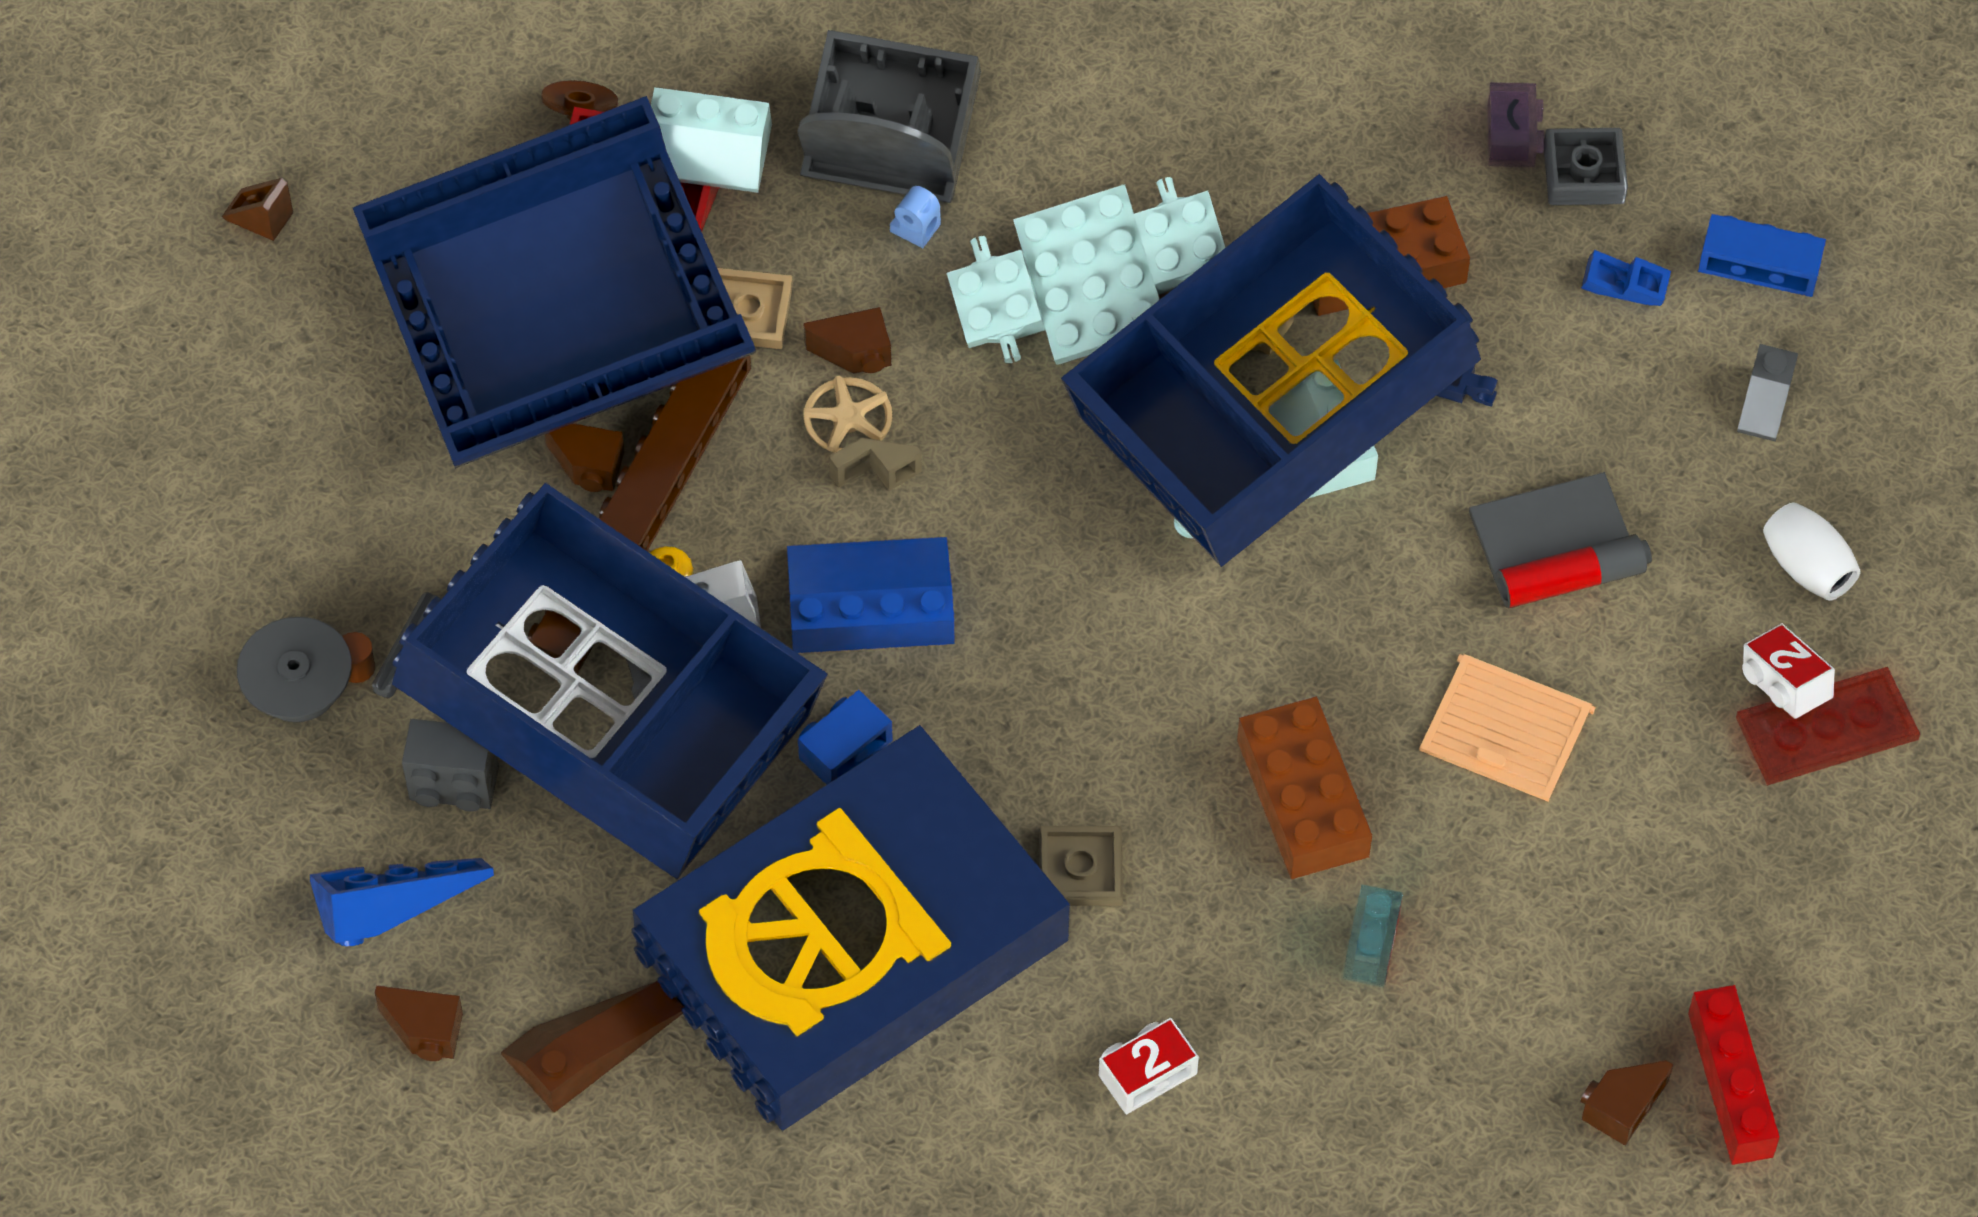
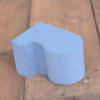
[890,186,941,248]

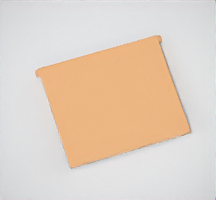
[1419,654,1596,802]

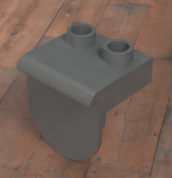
[798,30,981,203]

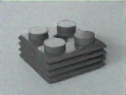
[1543,128,1628,205]

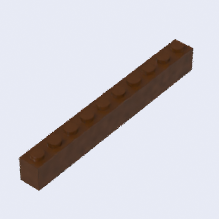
[527,355,751,675]

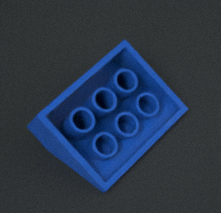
[787,537,955,653]

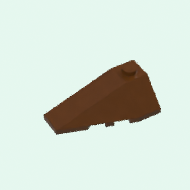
[501,981,684,1113]

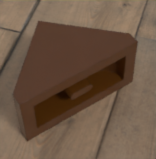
[222,178,293,241]

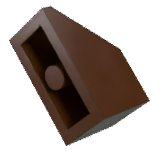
[804,307,892,374]
[544,423,625,492]
[375,985,463,1061]
[1580,1060,1673,1146]

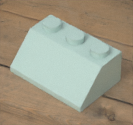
[651,87,772,193]
[1269,360,1378,499]

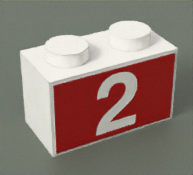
[1742,623,1835,719]
[1099,1018,1199,1115]

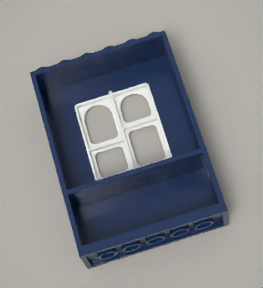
[392,483,828,879]

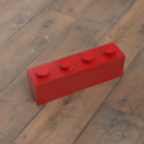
[1688,985,1780,1165]

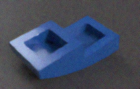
[1581,250,1671,306]

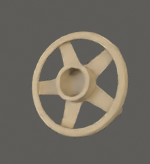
[804,376,892,453]

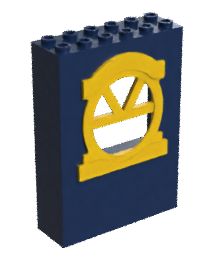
[631,725,1070,1131]

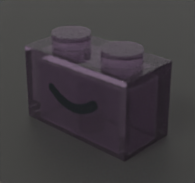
[1487,82,1544,167]

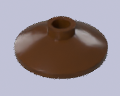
[541,80,618,121]

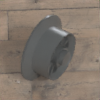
[237,617,352,722]

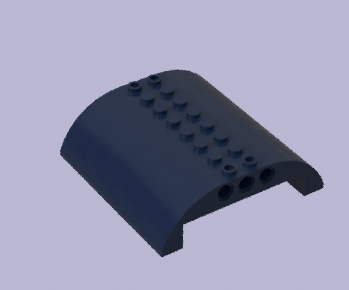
[352,96,756,469]

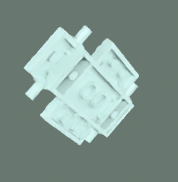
[947,177,1226,365]

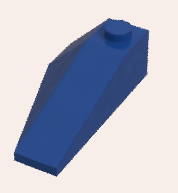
[310,858,494,946]

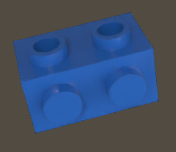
[798,690,893,785]

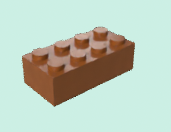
[1313,196,1470,316]
[1237,696,1372,879]

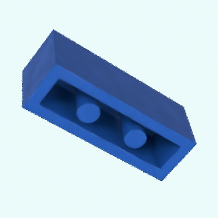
[1698,214,1826,297]

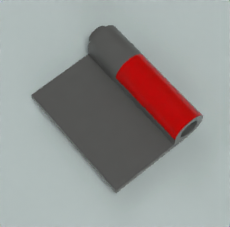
[1469,472,1652,609]

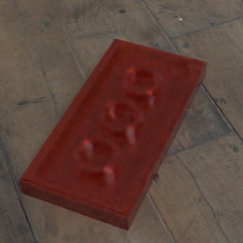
[1736,666,1920,786]

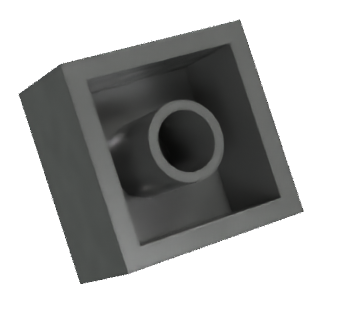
[402,719,499,811]

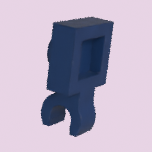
[1436,365,1498,406]

